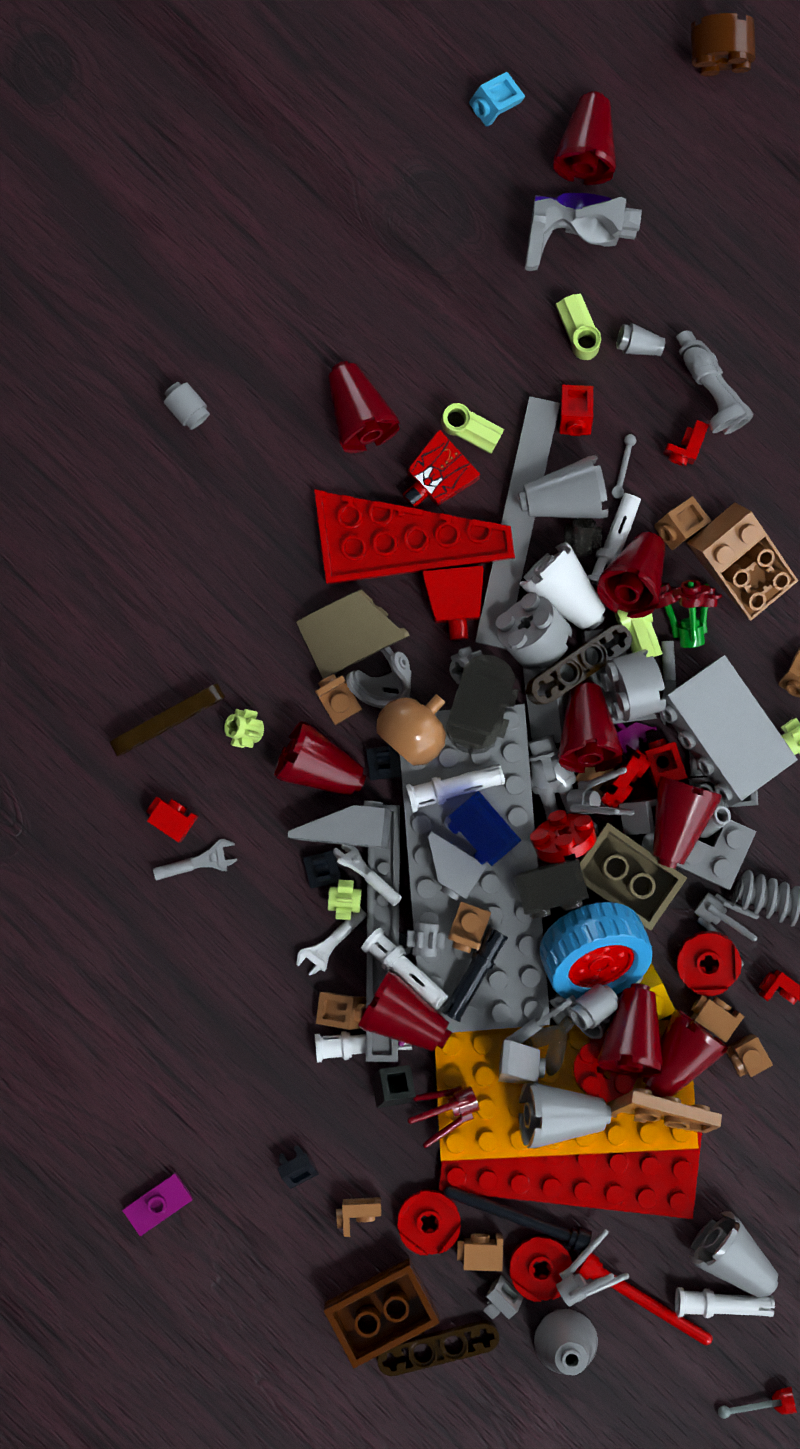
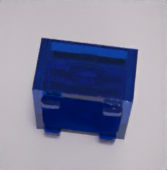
[447,791,522,866]

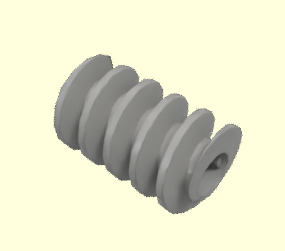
[731,870,800,927]

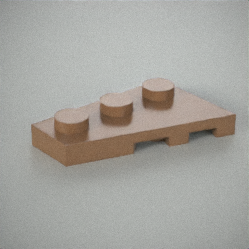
[606,1088,722,1133]

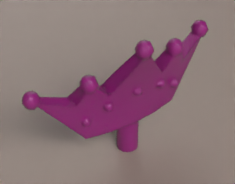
[616,722,657,754]

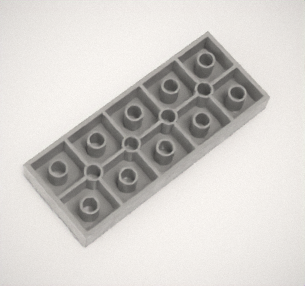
[400,704,550,1033]

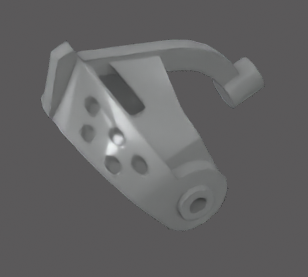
[346,647,411,708]

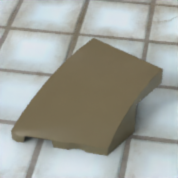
[296,590,410,679]

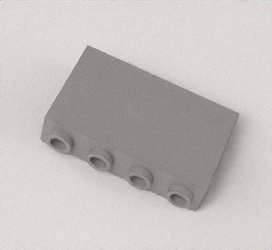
[660,655,798,806]

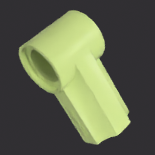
[555,293,601,360]
[441,403,504,454]
[614,609,663,657]

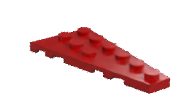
[314,489,515,584]

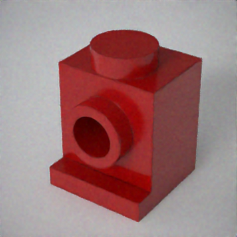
[642,738,688,788]
[147,797,199,843]

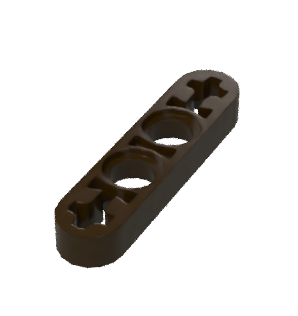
[526,625,632,705]
[110,683,225,757]
[377,1320,499,1376]

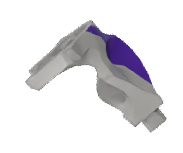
[525,193,642,271]

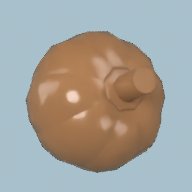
[376,694,446,766]

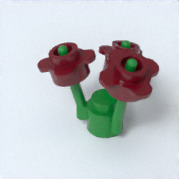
[655,580,722,648]

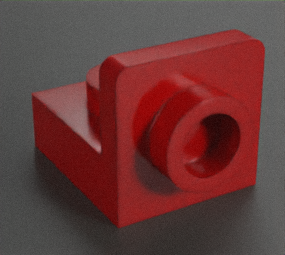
[560,385,594,436]
[663,420,709,466]
[759,969,800,1005]

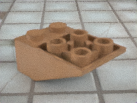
[687,503,798,621]

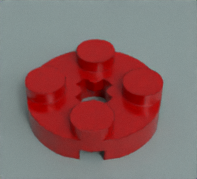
[600,749,651,808]
[530,810,597,863]
[677,931,742,996]
[573,1037,639,1103]
[397,1189,461,1256]
[509,1235,572,1302]

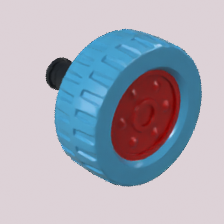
[540,881,653,1000]

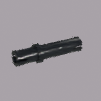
[442,927,508,1022]

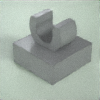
[483,1275,524,1319]

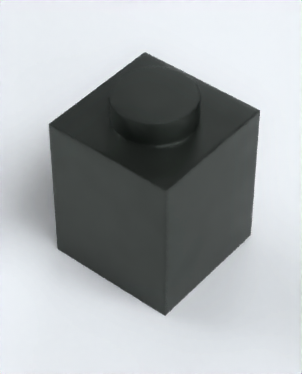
[371,1065,416,1108]

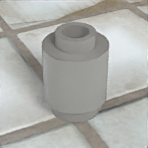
[164,382,210,430]
[569,984,618,1031]

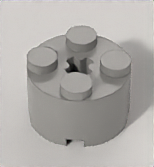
[496,592,572,670]
[600,649,666,722]

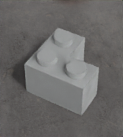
[676,820,757,890]

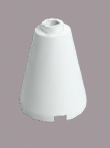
[520,542,605,630]

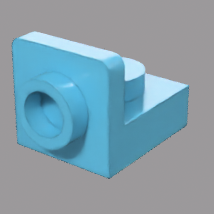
[469,72,525,126]

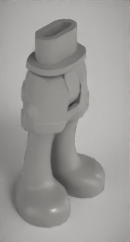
[676,330,754,435]
[528,735,599,835]

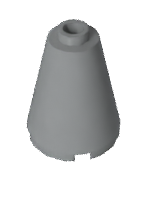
[518,455,608,519]
[519,1082,611,1149]
[689,1211,778,1298]
[534,1309,598,1375]

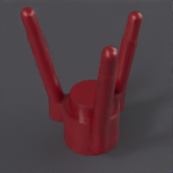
[407,1085,480,1148]

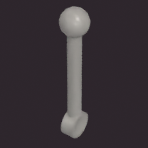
[612,434,637,499]

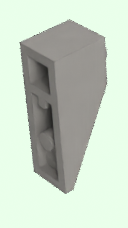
[288,801,392,849]
[498,1040,546,1084]

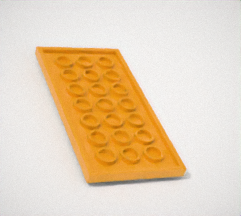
[435,1020,699,1161]

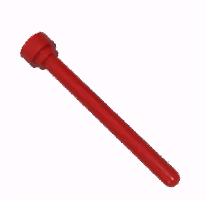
[575,1253,713,1346]

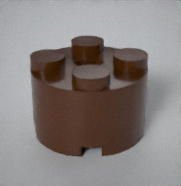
[691,13,756,76]

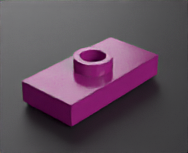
[122,1172,194,1236]

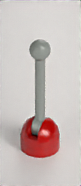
[718,1387,797,1419]

